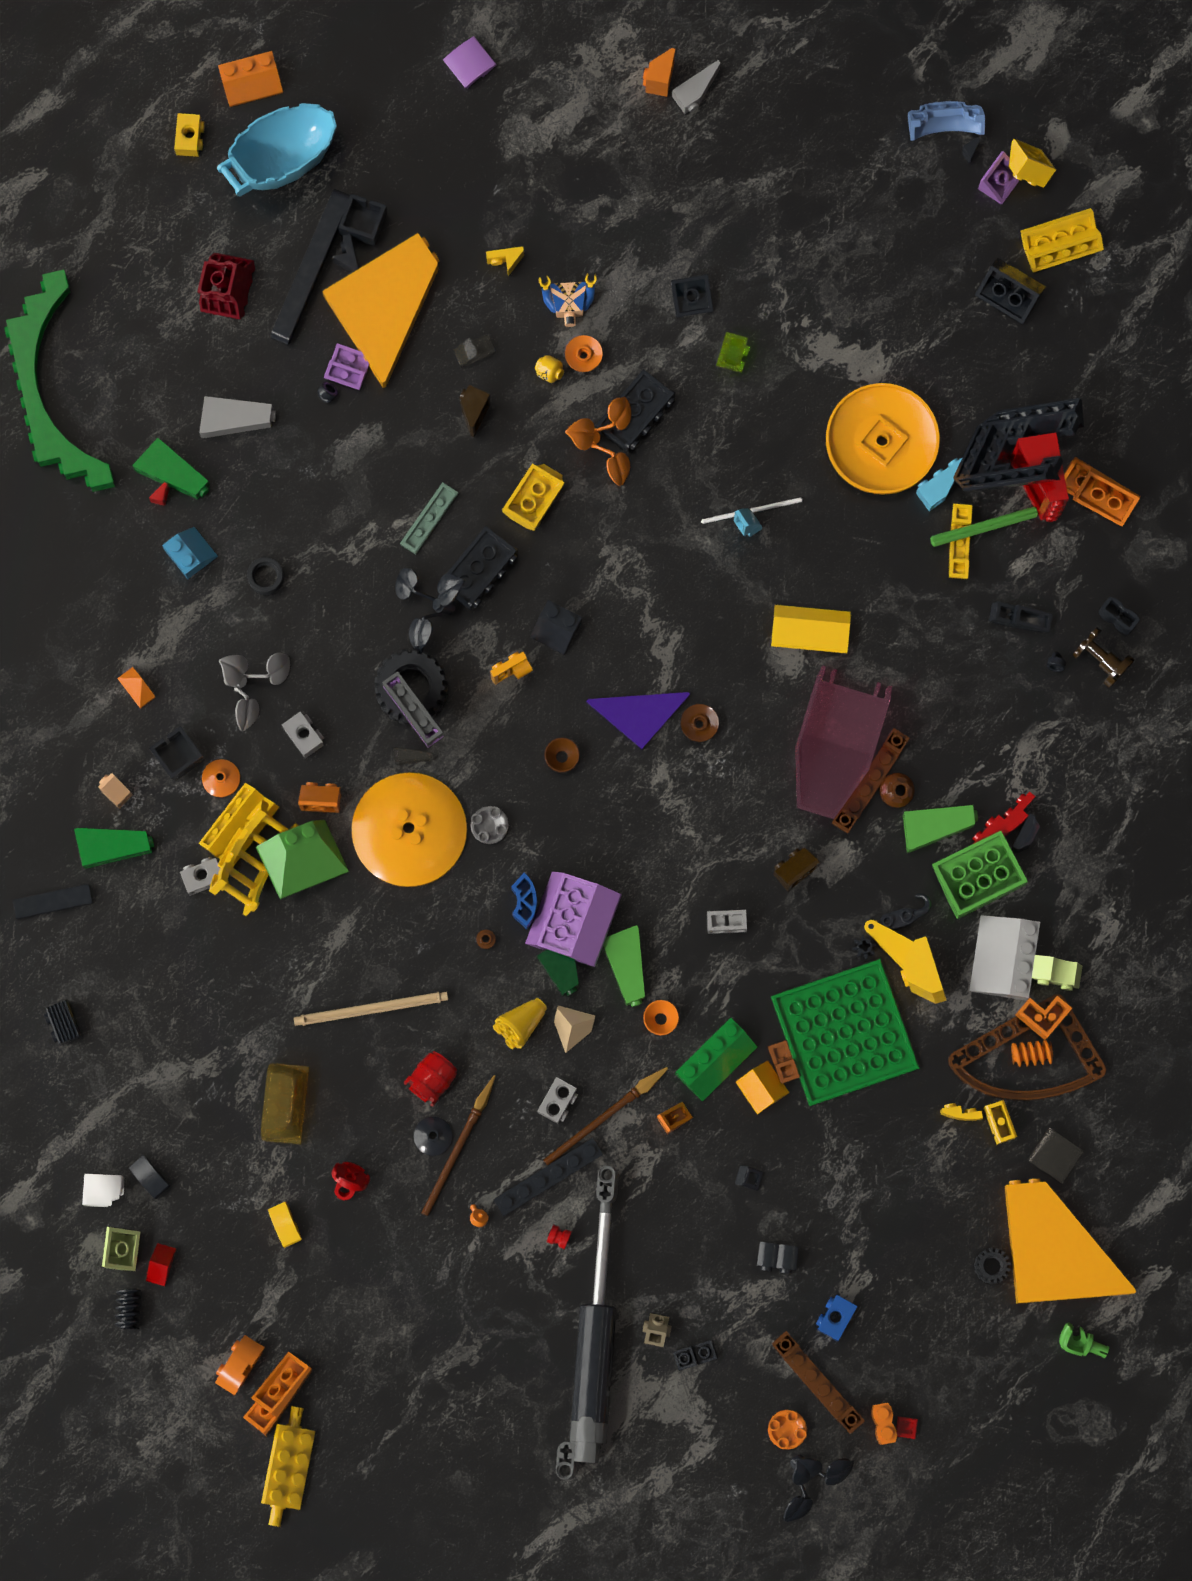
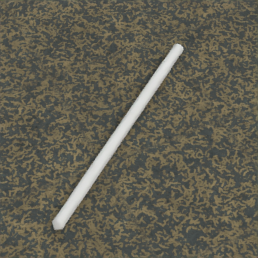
[701,497,803,524]

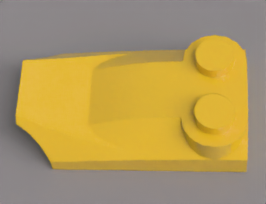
[502,463,565,531]

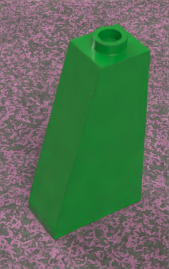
[132,438,210,500]
[74,828,154,869]

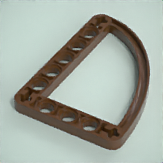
[948,994,1106,1101]

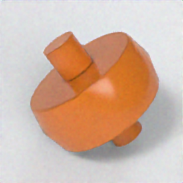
[470,1204,488,1227]

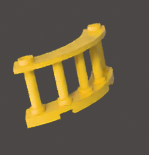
[209,800,298,916]

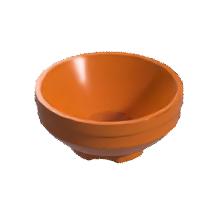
[643,1000,679,1036]

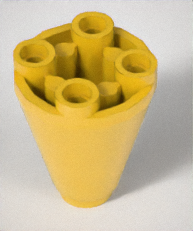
[493,998,547,1049]

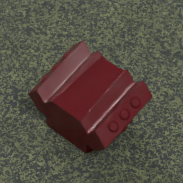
[197,252,255,319]

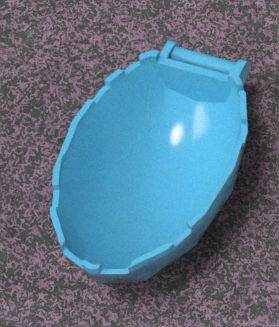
[217,103,337,196]

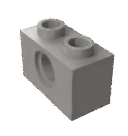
[282,712,324,758]
[180,857,220,896]

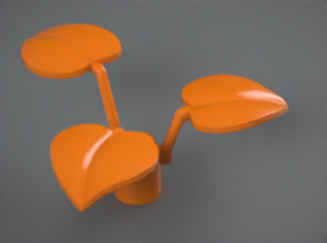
[565,397,631,486]

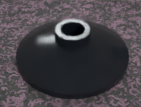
[414,1117,453,1156]

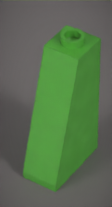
[903,805,978,853]
[603,925,645,1007]

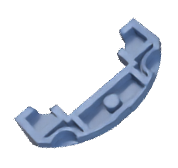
[908,101,985,141]

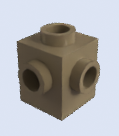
[642,1313,672,1347]

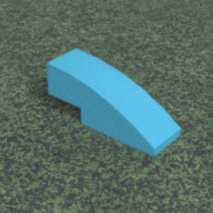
[734,508,762,537]

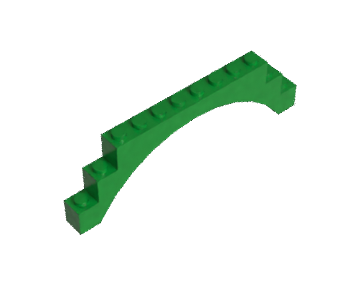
[4,270,115,492]

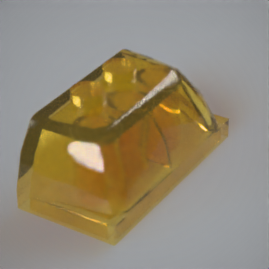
[261,1063,309,1145]

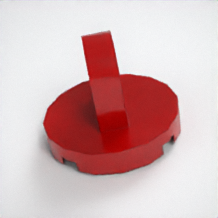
[332,1162,370,1200]

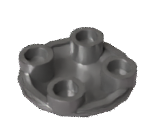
[470,806,509,844]

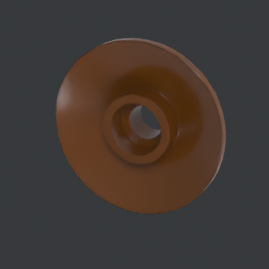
[681,704,719,742]

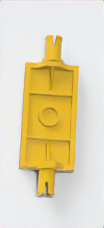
[261,1406,315,1527]

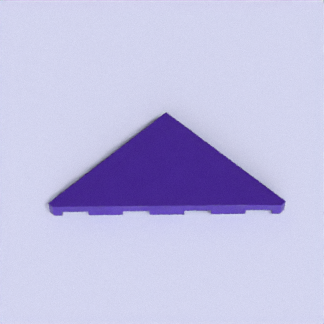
[586,692,690,749]

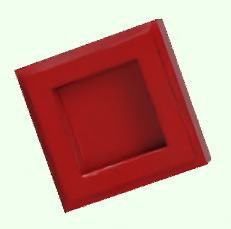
[896,1417,918,1439]

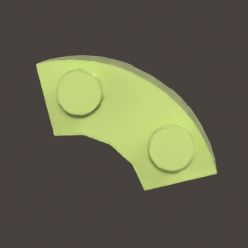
[1032,955,1082,991]

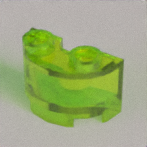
[716,332,750,373]

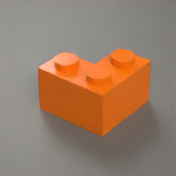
[1015,996,1072,1040]

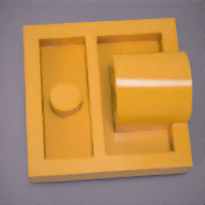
[490,652,533,685]

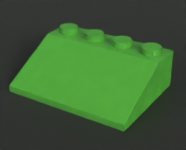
[932,831,1028,919]

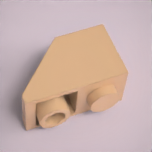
[98,773,132,809]

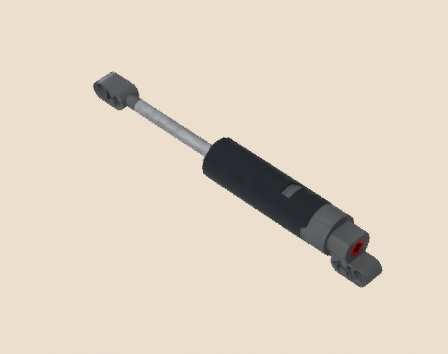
[556,1166,619,1480]

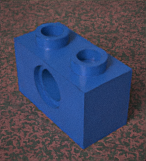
[816,1295,857,1341]

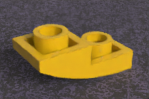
[940,1103,983,1121]
[268,1202,302,1248]

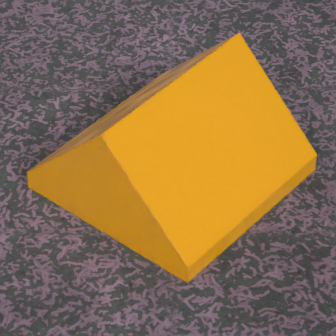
[736,1061,790,1114]

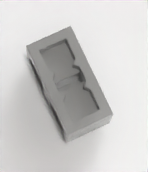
[707,910,747,934]
[537,1077,578,1124]

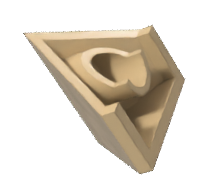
[554,1006,595,1053]

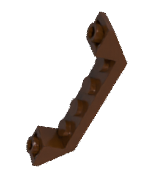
[832,728,910,834]
[772,1331,865,1434]

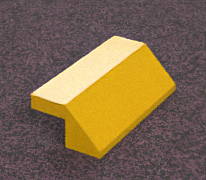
[1020,208,1104,273]
[771,605,851,653]
[199,783,279,866]

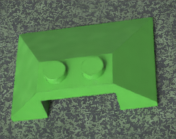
[256,820,349,899]

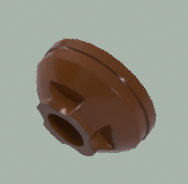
[544,738,579,773]
[880,773,915,808]

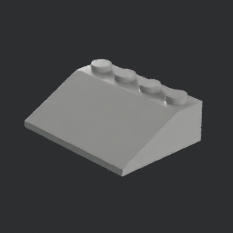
[969,915,1040,1001]

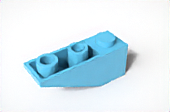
[916,458,962,511]

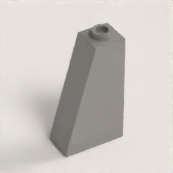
[199,396,276,438]

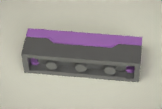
[382,671,444,748]

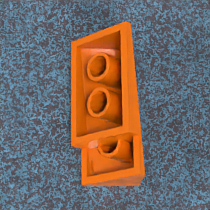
[1064,457,1141,527]
[243,1352,312,1437]

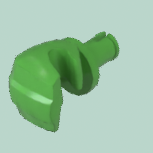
[1059,1322,1109,1358]

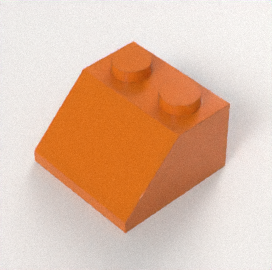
[643,48,675,97]
[298,782,341,813]

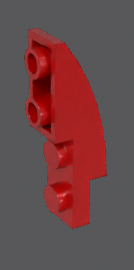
[972,791,1035,844]

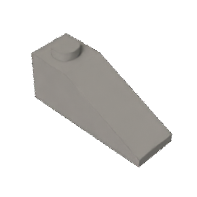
[672,60,720,114]

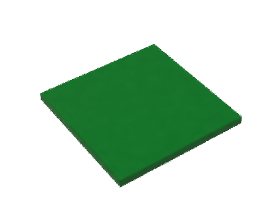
[771,959,919,1107]

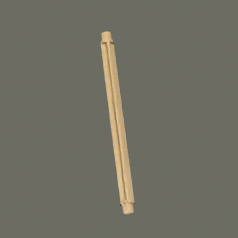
[294,992,448,1026]

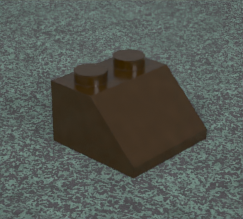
[459,385,491,437]
[774,848,820,891]

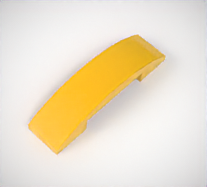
[949,504,972,579]

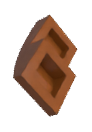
[767,1040,799,1084]

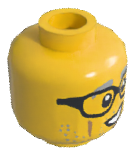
[535,355,564,383]

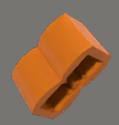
[871,1403,897,1445]

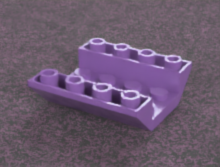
[525,872,622,967]

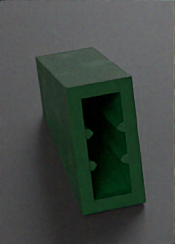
[537,950,579,997]

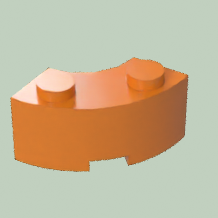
[215,1335,265,1395]

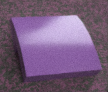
[443,36,497,89]
[324,343,369,390]

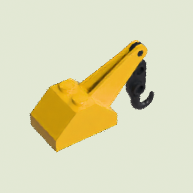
[864,893,946,1004]

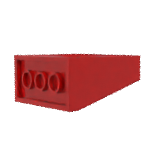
[1010,433,1069,522]

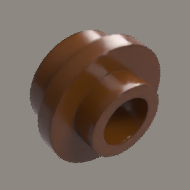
[476,930,496,949]

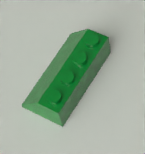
[675,1018,757,1102]

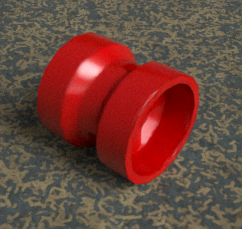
[547,1224,572,1249]

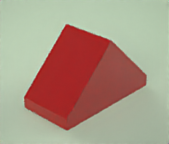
[146,1243,176,1286]

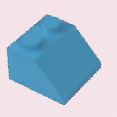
[162,527,218,579]

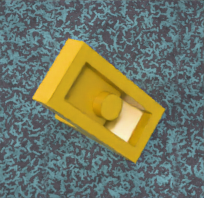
[486,247,524,275]

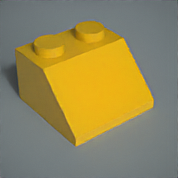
[1009,139,1056,188]

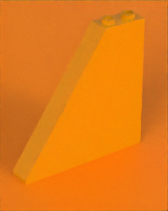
[323,233,439,388]
[1005,1179,1136,1304]

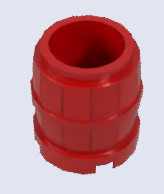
[404,1051,457,1106]

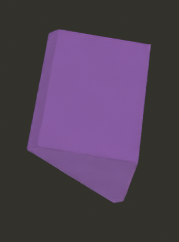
[978,151,1019,204]

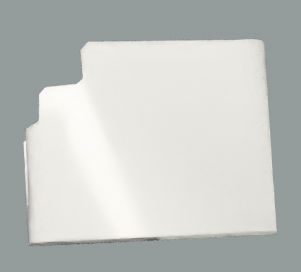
[82,1174,125,1207]

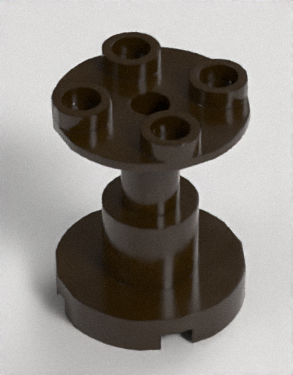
[1073,627,1135,688]

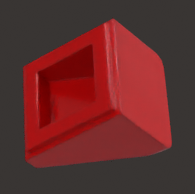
[149,482,170,505]

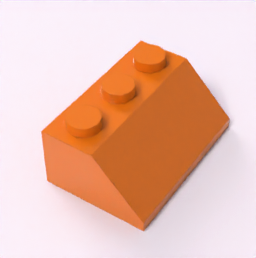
[218,51,283,107]

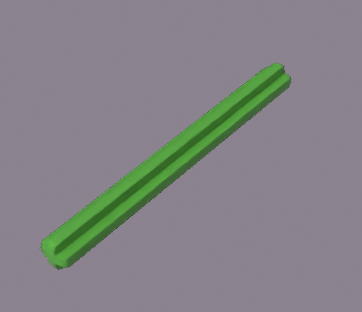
[930,507,1038,547]

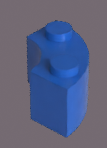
[511,873,537,929]

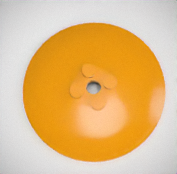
[826,383,939,494]
[352,773,467,887]

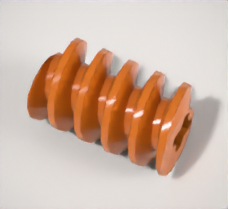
[1011,1040,1053,1067]

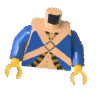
[539,273,597,327]

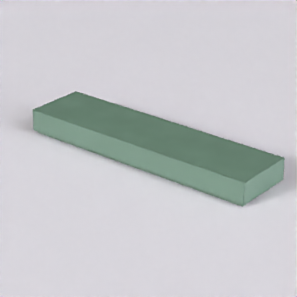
[400,482,458,555]

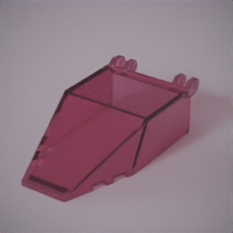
[795,665,892,819]

